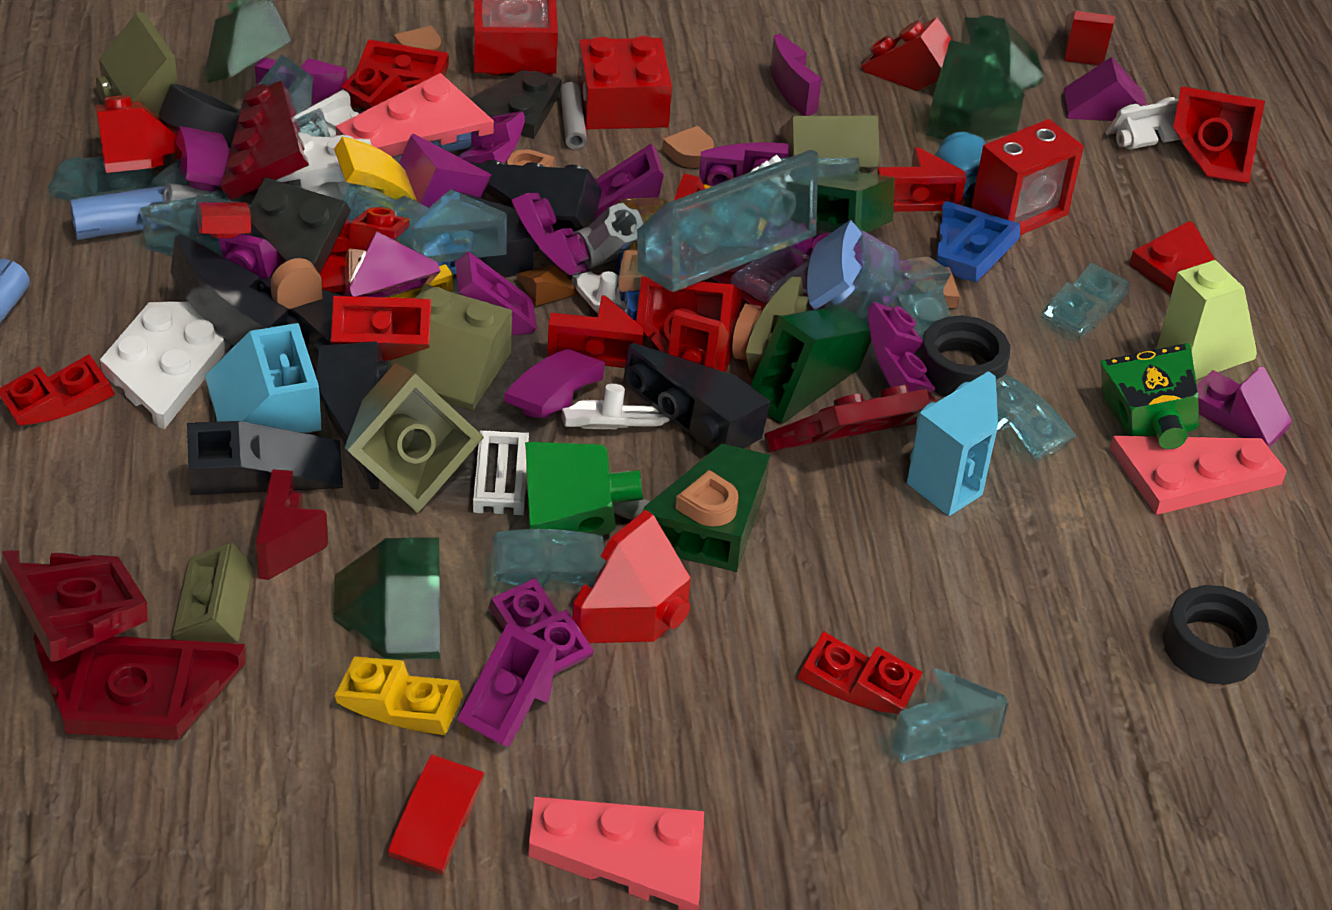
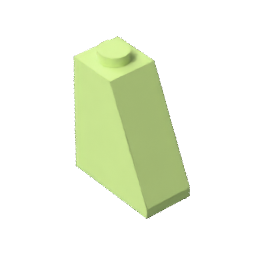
[1156,260,1257,379]

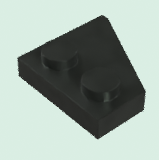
[469,70,562,139]
[249,177,351,274]

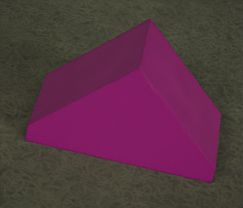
[1062,57,1147,121]
[399,133,492,211]
[343,232,441,297]

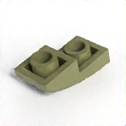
[745,276,810,377]

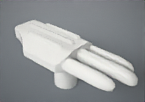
[572,271,626,313]
[561,384,670,430]

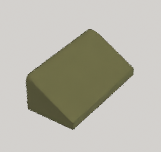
[172,542,253,643]

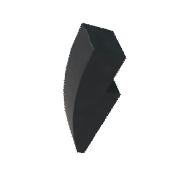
[170,233,289,346]

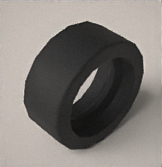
[159,84,240,148]
[919,315,1011,396]
[1163,585,1270,684]

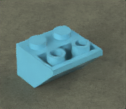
[205,323,322,433]
[907,371,998,516]

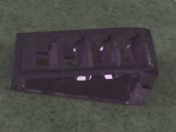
[730,242,810,304]

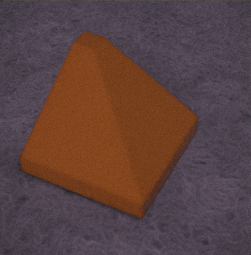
[517,263,577,306]

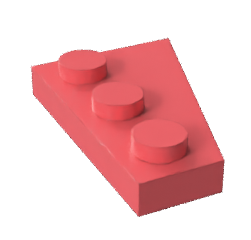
[336,73,494,157]
[1109,436,1287,515]
[528,797,704,910]

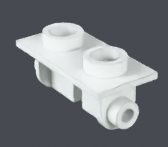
[1105,97,1180,150]

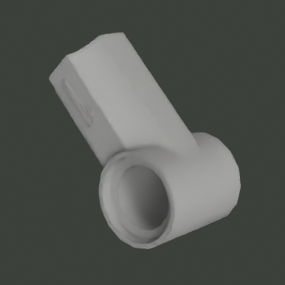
[573,203,644,269]

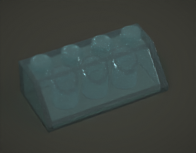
[637,150,818,292]

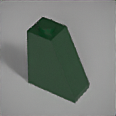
[788,172,895,235]
[751,306,872,423]
[642,443,770,572]

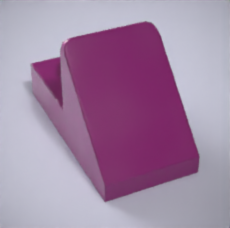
[595,143,664,223]
[455,251,537,335]
[1197,366,1292,448]
[457,622,557,747]

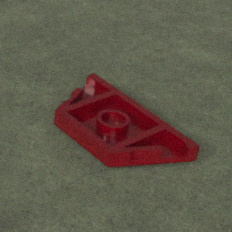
[764,385,937,453]
[2,550,148,662]
[33,633,247,740]

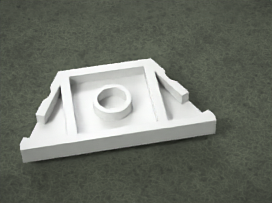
[100,302,233,429]

